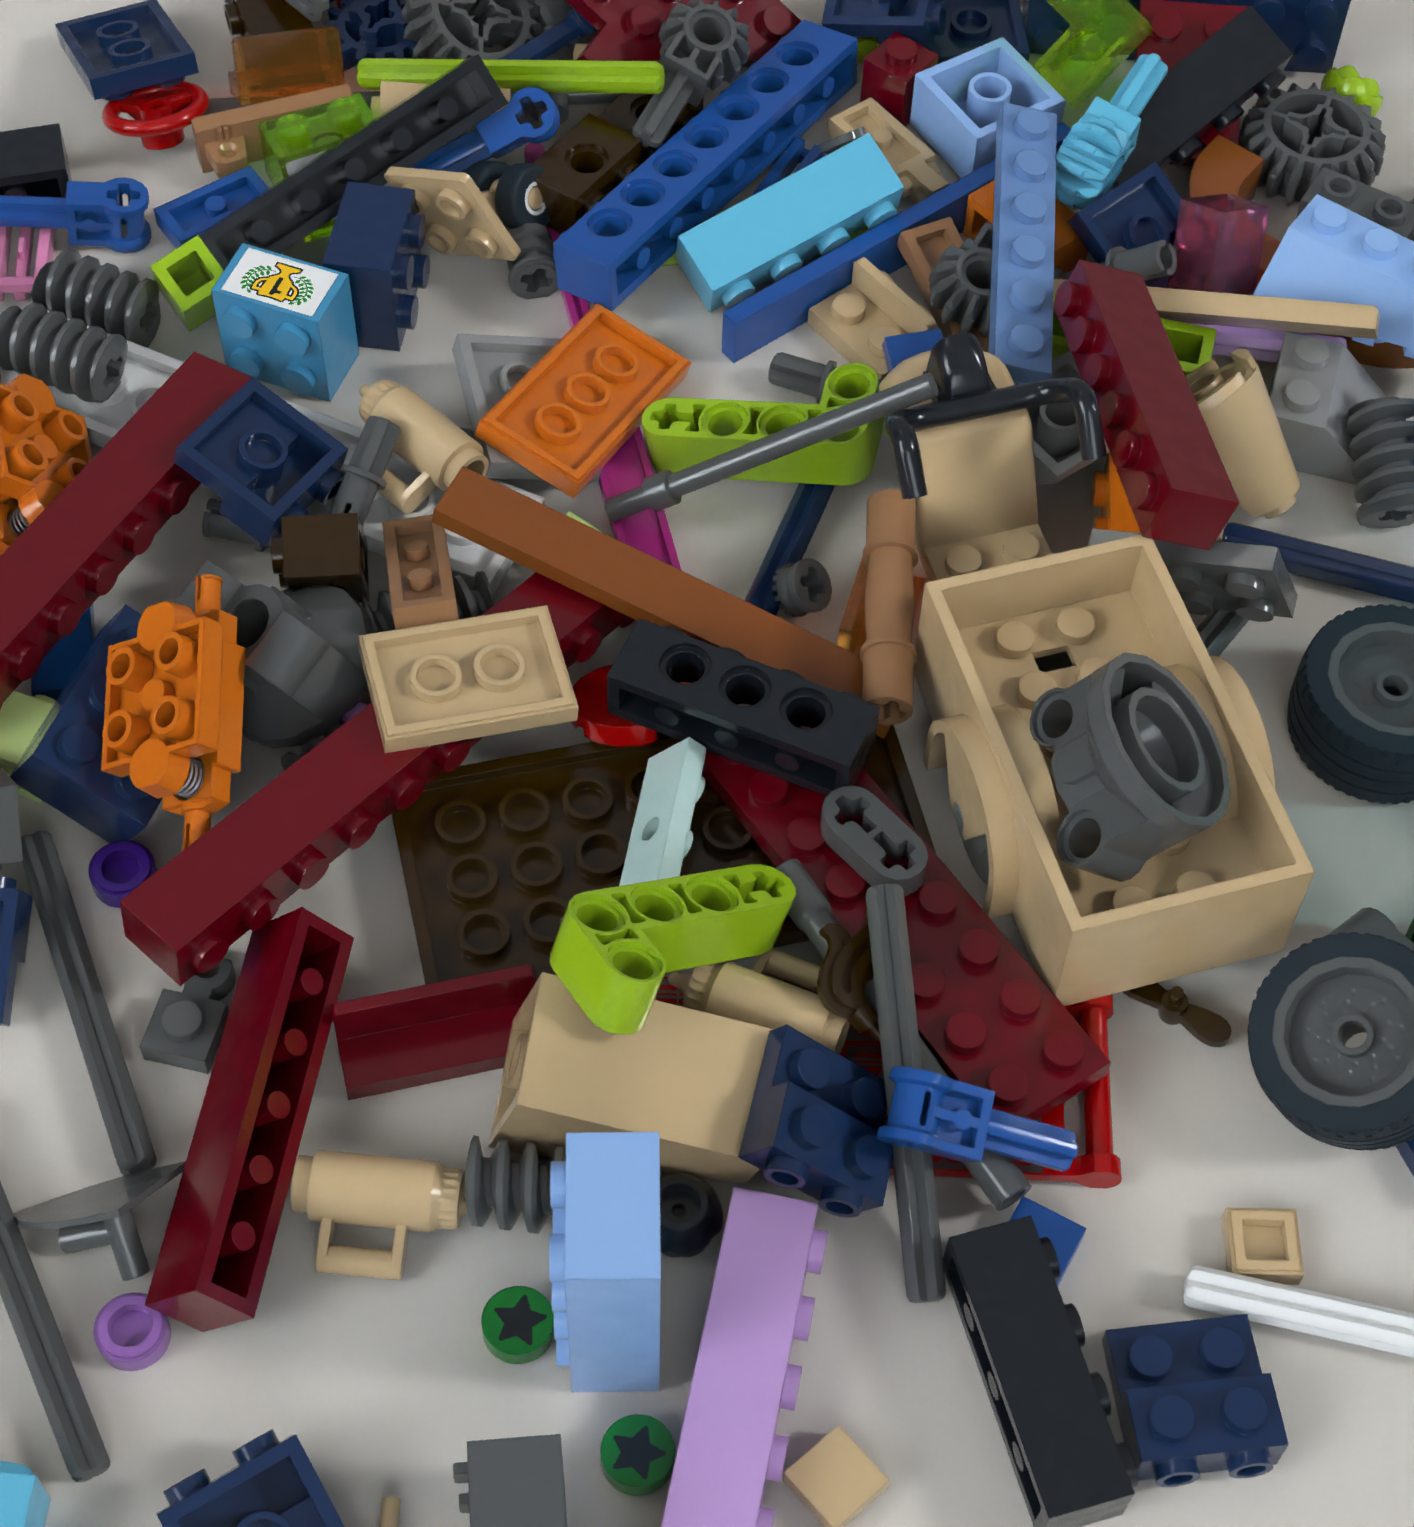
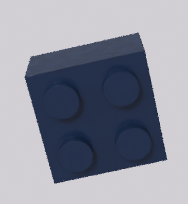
[322,181,430,352]

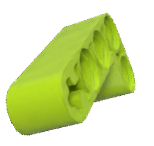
[642,363,884,486]
[549,864,796,1035]

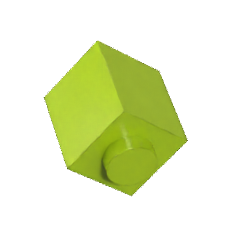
[150,235,224,332]

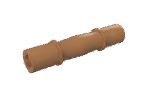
[860,489,919,725]

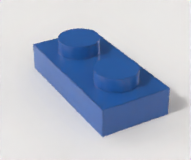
[153,166,269,249]

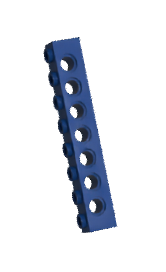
[553,19,857,311]

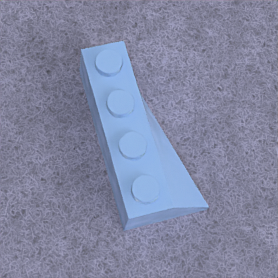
[1253,194,1414,359]

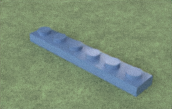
[988,102,1057,384]

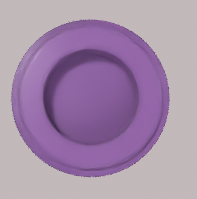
[94,1293,171,1371]

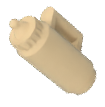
[359,379,489,514]
[668,948,851,1054]
[290,1149,468,1281]

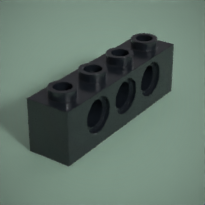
[607,618,880,796]

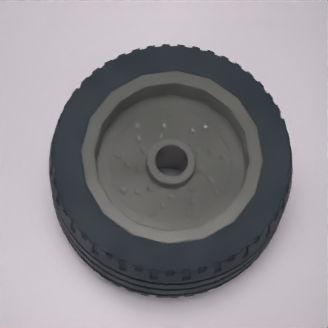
[1287,604,1414,804]
[1247,932,1414,1151]

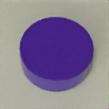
[88,840,157,908]

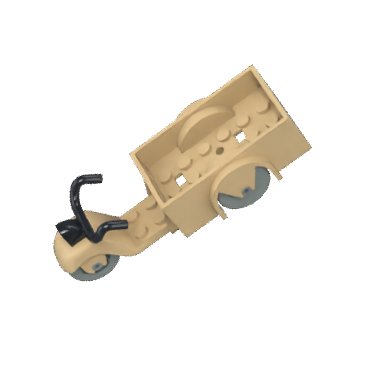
[879,333,1315,1006]

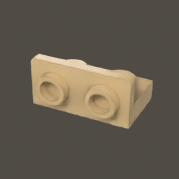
[808,257,936,380]

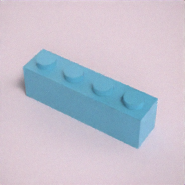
[675,133,904,313]

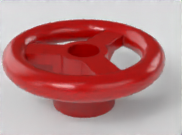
[102,81,209,150]

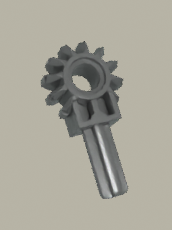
[633,0,750,148]
[929,221,993,338]

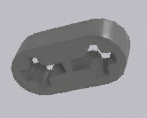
[820,786,928,896]

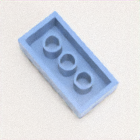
[549,1132,661,1392]

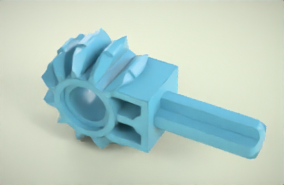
[1055,53,1168,210]

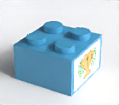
[211,243,359,402]

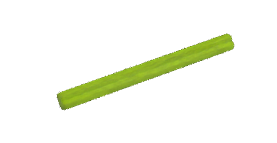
[357,58,665,94]

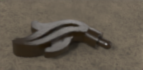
[817,910,880,1042]

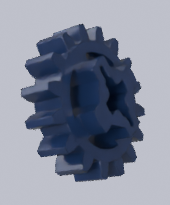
[324,0,423,73]

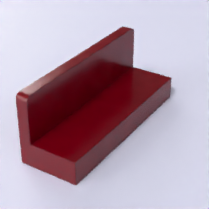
[330,964,537,1101]

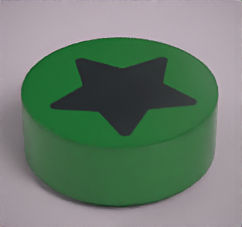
[481,1286,554,1364]
[600,1414,675,1496]

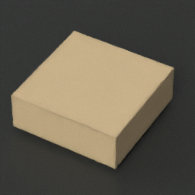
[1221,1208,1304,1285]
[783,1425,890,1527]

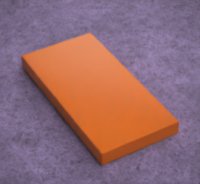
[474,303,692,499]

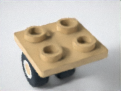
[384,160,550,261]

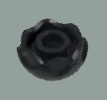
[660,1172,723,1258]

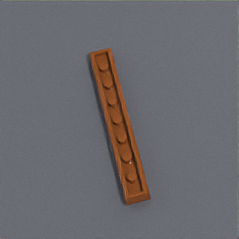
[432,466,891,739]

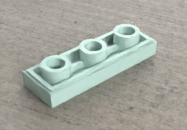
[619,737,706,886]

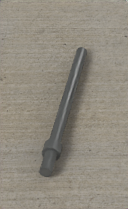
[605,372,938,522]

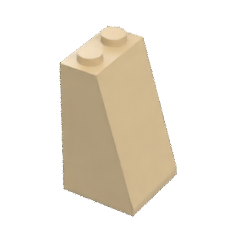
[488,972,773,1184]

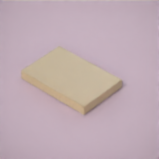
[358,605,579,754]

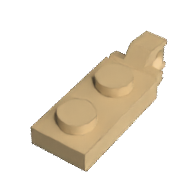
[827,97,949,205]

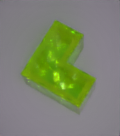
[1032,0,1154,109]

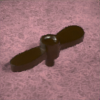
[1123,983,1232,1047]

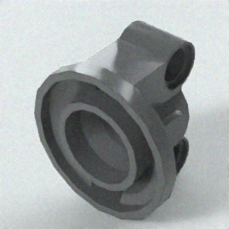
[174,559,374,749]
[1030,652,1231,882]

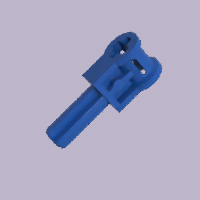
[411,87,560,173]
[0,177,151,253]
[877,1066,1079,1171]

